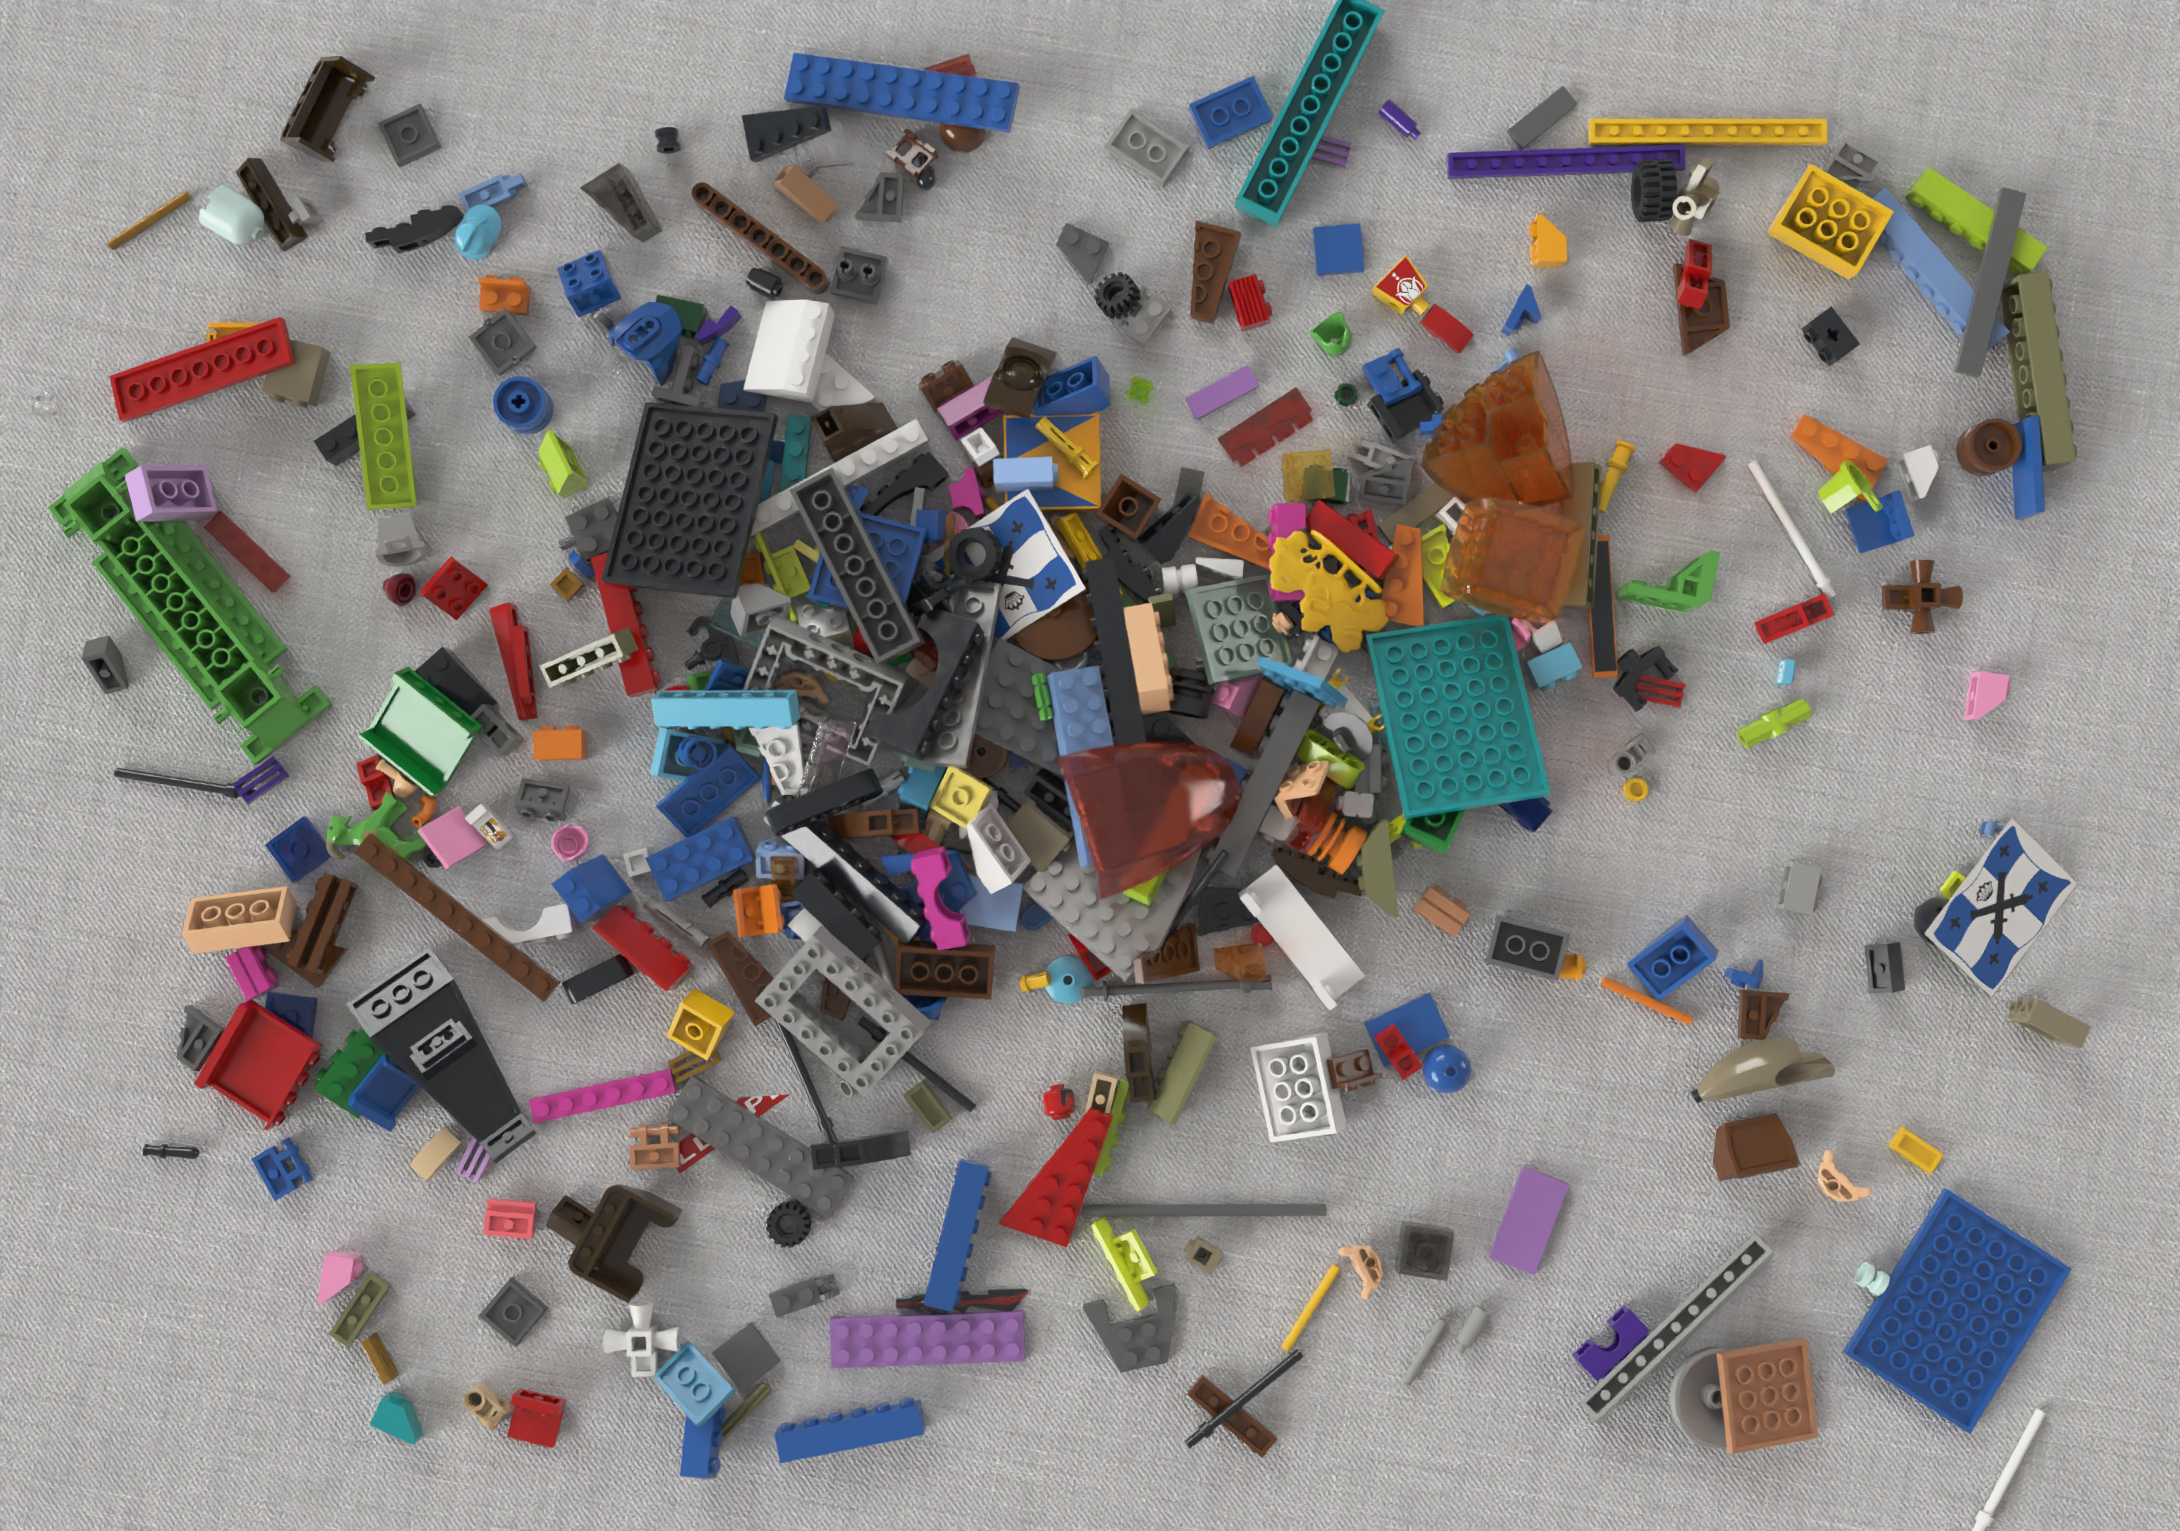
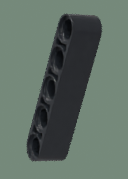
[765,769,884,837]

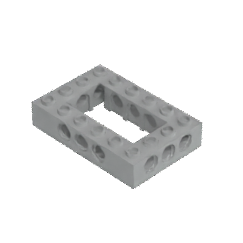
[743,616,909,766]
[755,925,931,1097]

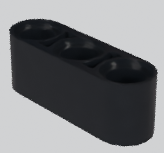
[561,954,634,1005]

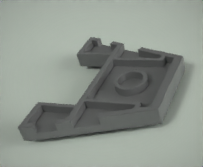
[1083,1284,1176,1373]

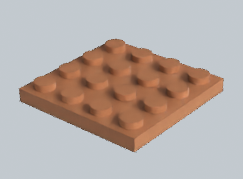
[1717,1338,1818,1454]

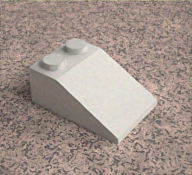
[967,802,1031,894]

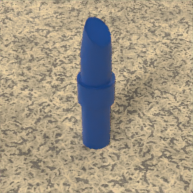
[761,757,772,803]

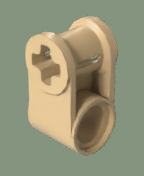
[463,1383,512,1430]

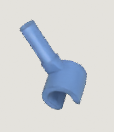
[1490,348,1519,377]
[1979,821,2006,837]

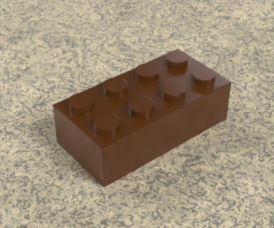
[894,940,995,1000]

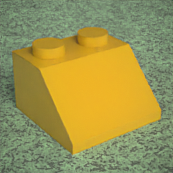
[666,988,735,1061]

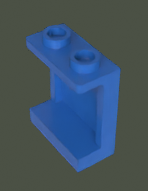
[348,1053,422,1132]

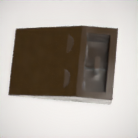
[810,402,898,463]

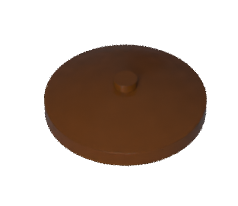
[1014,573,1098,662]

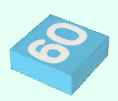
[1776,659,1796,686]

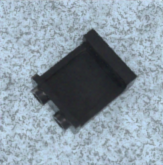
[1367,369,1444,443]

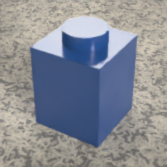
[916,509,949,544]

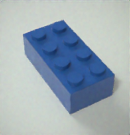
[645,816,756,902]

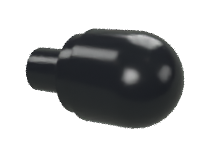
[916,156,935,190]

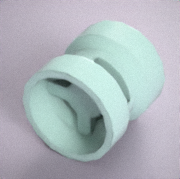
[1854,1262,1890,1296]

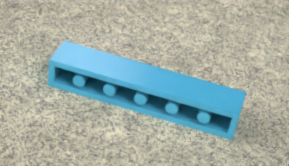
[651,690,800,729]

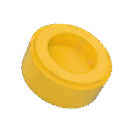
[1623,778,1649,802]

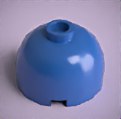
[1422,1044,1471,1094]

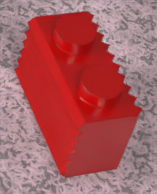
[1228,274,1273,332]

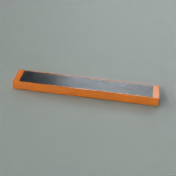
[1588,535,1618,679]

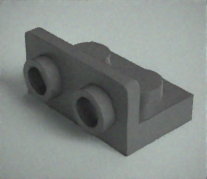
[515,778,570,822]

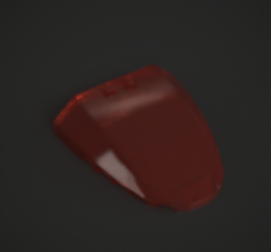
[1054,742,1240,900]

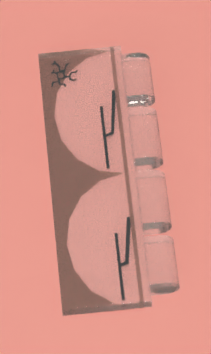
[795,719,857,798]

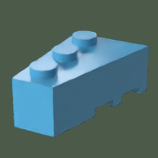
[898,766,948,822]

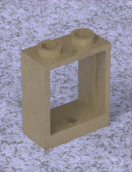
[2007,997,2091,1049]

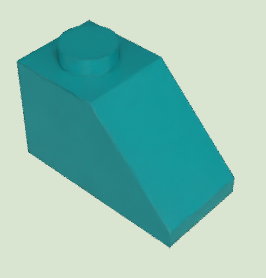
[370,1392,423,1445]

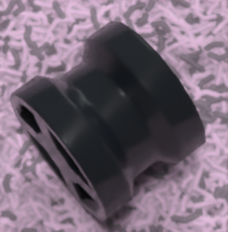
[655,127,681,154]

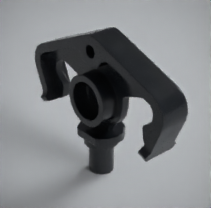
[684,617,740,671]

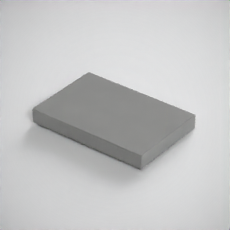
[1104,108,1189,188]

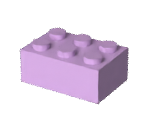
[125,466,218,522]

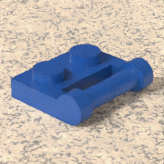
[1362,348,1423,406]

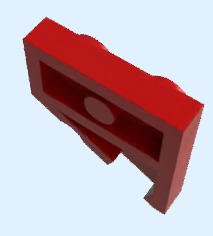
[1659,443,1726,493]

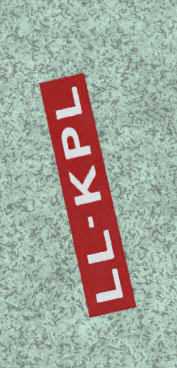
[675,1094,790,1173]

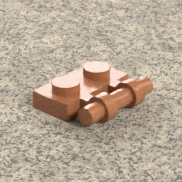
[630,1123,681,1170]

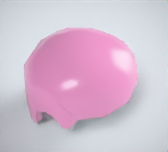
[551,825,589,861]

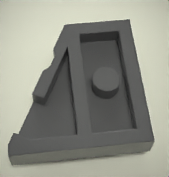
[855,172,905,223]

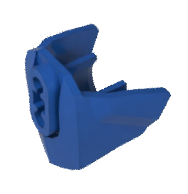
[608,302,682,386]

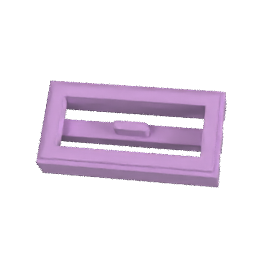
[456,1137,491,1182]

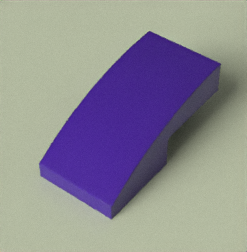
[694,305,742,345]

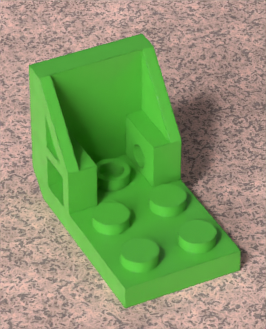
[1616,551,1720,613]

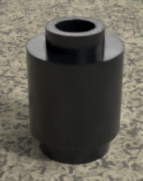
[746,267,783,300]

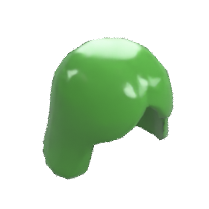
[1310,312,1353,356]

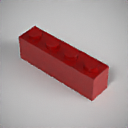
[1306,500,1400,580]

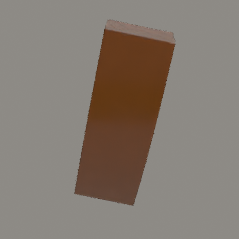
[1230,680,1284,756]

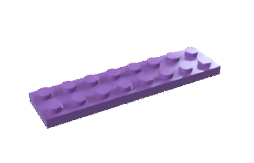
[830,1310,1025,1368]

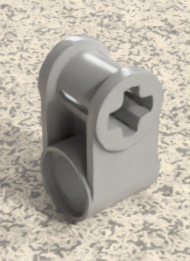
[1608,734,1656,776]

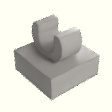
[288,197,323,226]

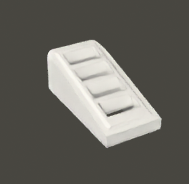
[1195,557,1244,580]

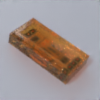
[770,856,797,903]

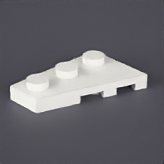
[749,722,808,795]

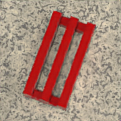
[1634,675,1685,708]

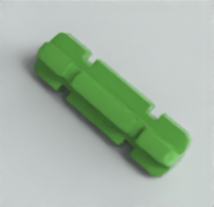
[1032,673,1054,721]

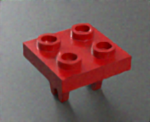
[419,556,488,620]

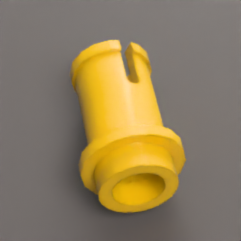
[1019,971,1051,993]

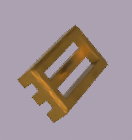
[667,1049,722,1083]
[361,1333,399,1385]

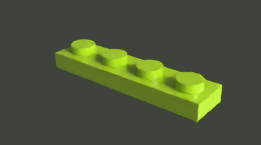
[1093,1078,1130,1176]

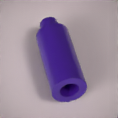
[1378,99,1421,140]

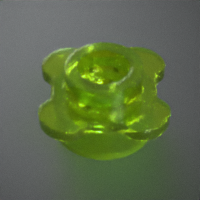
[1126,376,1153,404]

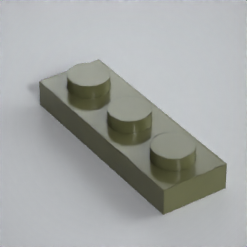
[329,1271,392,1348]

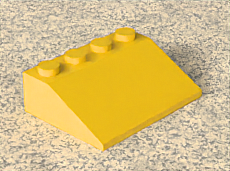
[1766,164,1894,280]

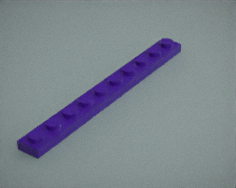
[1447,145,1686,179]

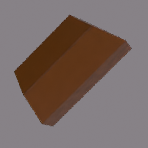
[1713,1113,1801,1182]

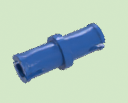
[694,337,730,386]

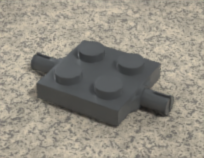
[558,498,618,561]

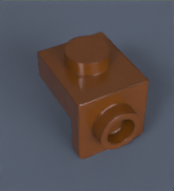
[972,456,999,489]

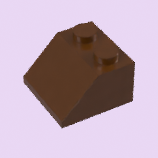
[1095,474,1161,543]

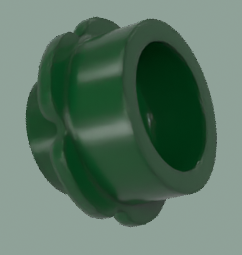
[1334,383,1358,407]

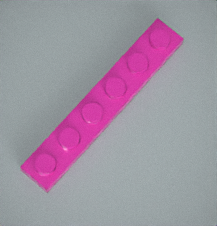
[529,1069,677,1123]

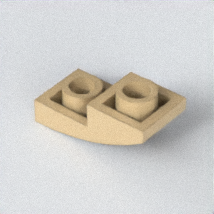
[409,1127,462,1182]

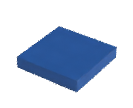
[1312,223,1364,276]

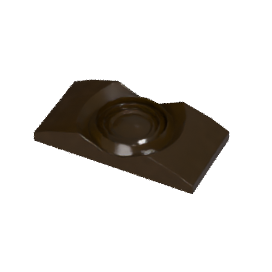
[983,337,1057,420]

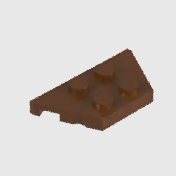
[1673,263,1730,356]

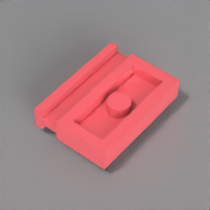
[483,1198,537,1239]

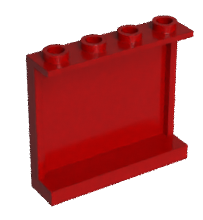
[194,999,324,1131]

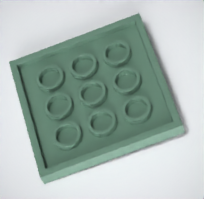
[1185,574,1294,684]

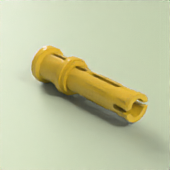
[1035,416,1100,479]
[1599,440,1636,513]

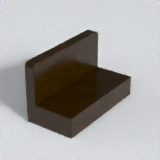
[546,1195,593,1245]

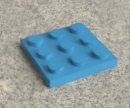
[1257,656,1348,709]

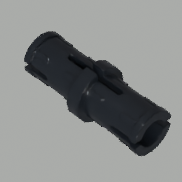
[701,868,749,908]

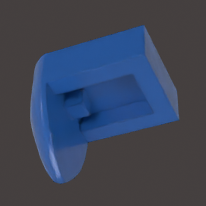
[1724,959,1763,989]

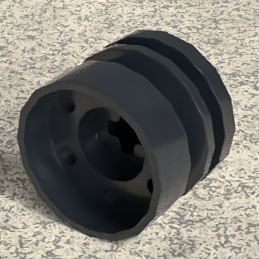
[1163,668,1215,719]

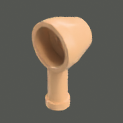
[375,759,419,798]

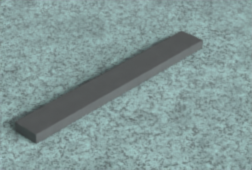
[1954,187,2027,378]

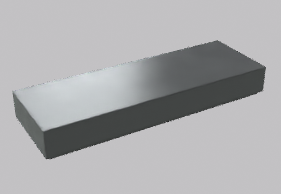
[1507,86,1578,150]

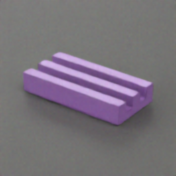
[1312,136,1352,167]

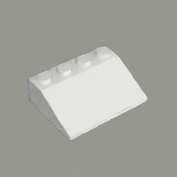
[744,300,835,403]
[1250,1032,1347,1142]

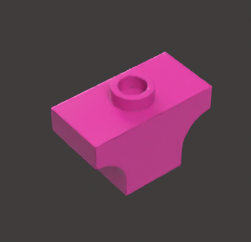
[948,467,986,519]

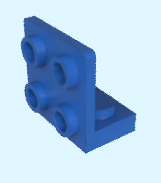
[557,250,622,318]
[1845,490,1915,553]

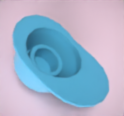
[454,205,502,260]

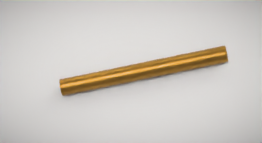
[107,190,192,250]

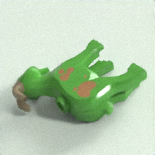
[326,791,428,866]

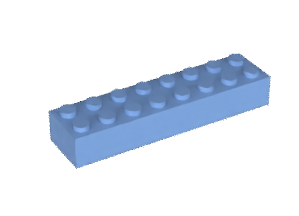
[1046,666,1134,868]

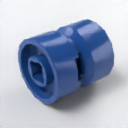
[677,736,717,770]

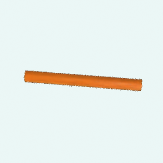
[1600,977,1693,1025]

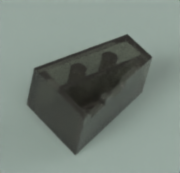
[580,163,663,243]

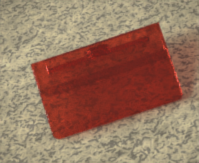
[924,53,976,77]

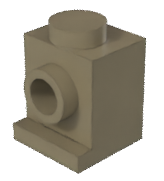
[1184,1236,1223,1275]

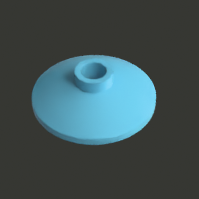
[1046,956,1092,1004]

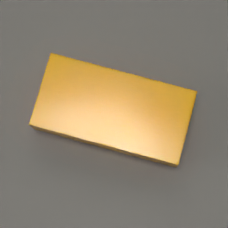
[1888,1127,1944,1174]

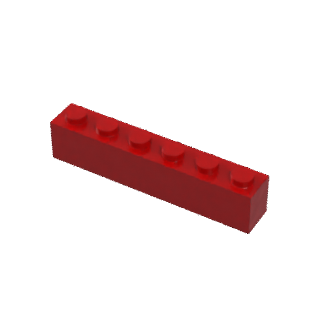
[591,553,661,698]

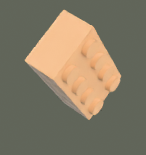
[1123,603,1174,715]
[182,886,297,954]

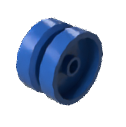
[493,376,554,435]

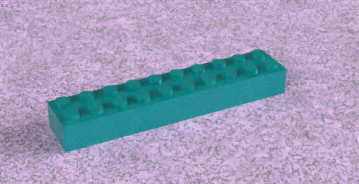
[1234,0,1385,228]

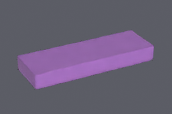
[1185,365,1259,421]

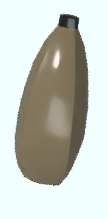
[1691,1037,1835,1103]

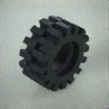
[1094,272,1141,320]
[766,1201,812,1248]

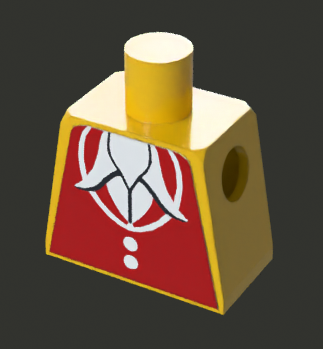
[1371,255,1430,316]

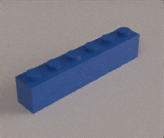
[924,1158,992,1312]
[774,1398,926,1463]

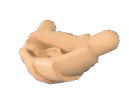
[775,670,828,704]
[1817,1150,1871,1203]
[1339,1245,1384,1299]

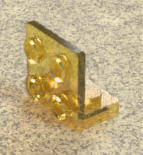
[1281,450,1335,503]

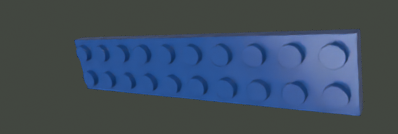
[784,53,1020,133]

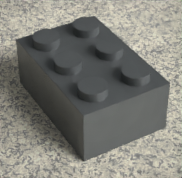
[1486,915,1570,982]

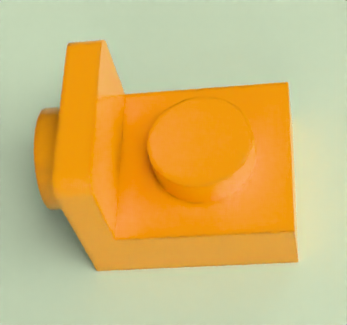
[1559,954,1586,979]

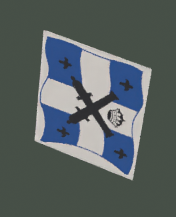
[924,489,1086,640]
[1924,818,2077,997]

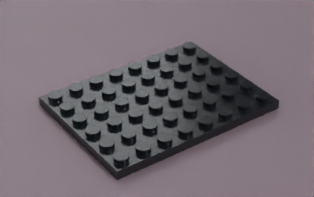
[601,402,778,599]

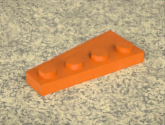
[1187,493,1272,571]
[1381,524,1424,627]

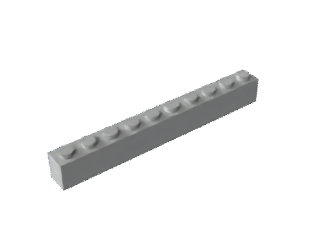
[1579,1234,1774,1424]

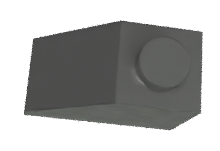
[81,635,129,694]

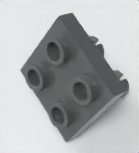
[830,246,888,305]

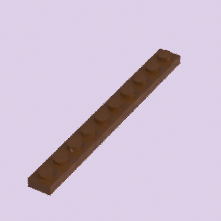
[354,833,561,1002]

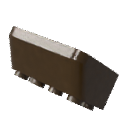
[568,1184,683,1303]

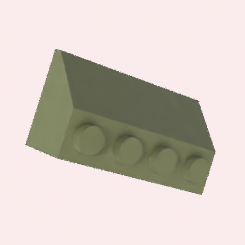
[1145,1020,1218,1125]

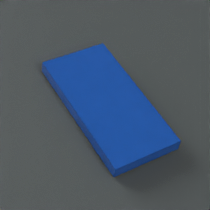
[2012,416,2045,520]
[656,743,761,838]

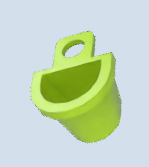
[1818,460,1883,514]

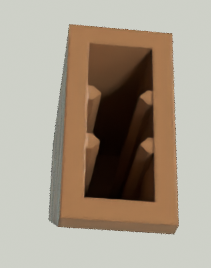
[771,165,838,223]

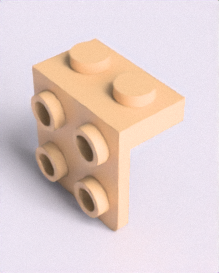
[1274,760,1330,820]

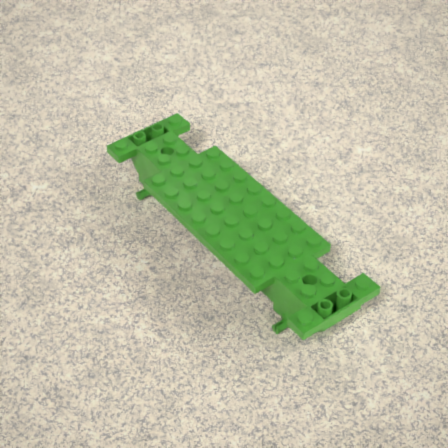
[48,447,332,765]

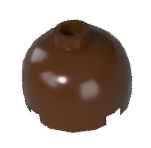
[939,123,986,153]

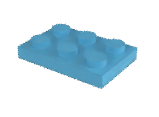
[652,1341,736,1428]

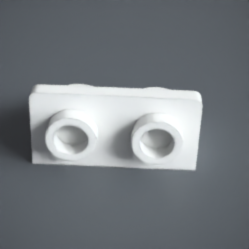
[1293,635,1339,680]

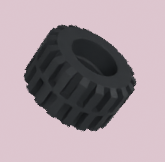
[1631,159,1677,222]

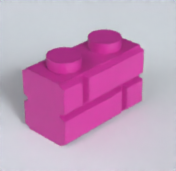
[225,945,279,1001]

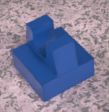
[1420,414,1443,442]

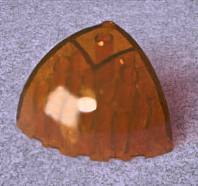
[1421,350,1573,510]

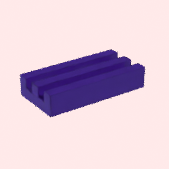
[232,756,289,805]

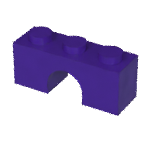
[1572,1305,1650,1382]

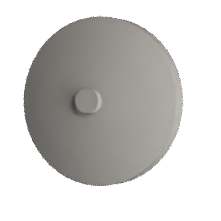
[1670,1347,1729,1448]

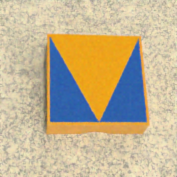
[1003,413,1101,514]

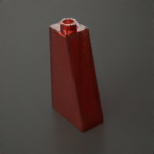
[1284,776,1338,855]

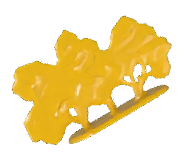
[1270,530,1389,653]

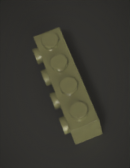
[539,627,638,688]

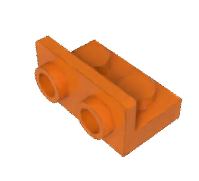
[478,275,531,315]

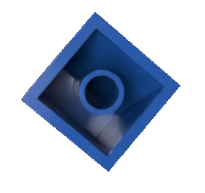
[552,854,632,923]

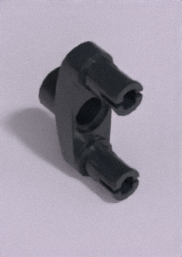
[1613,646,1678,712]

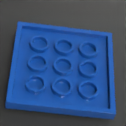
[808,512,927,610]

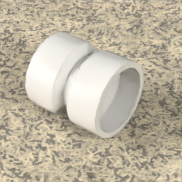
[1161,564,1198,598]

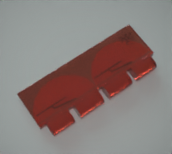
[1217,387,1313,467]

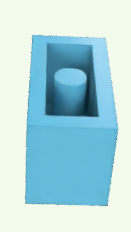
[1523,642,1583,691]

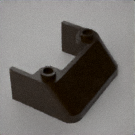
[280,56,375,162]

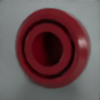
[383,573,416,606]

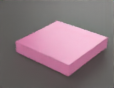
[418,806,488,870]

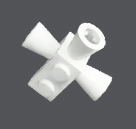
[603,1301,681,1377]

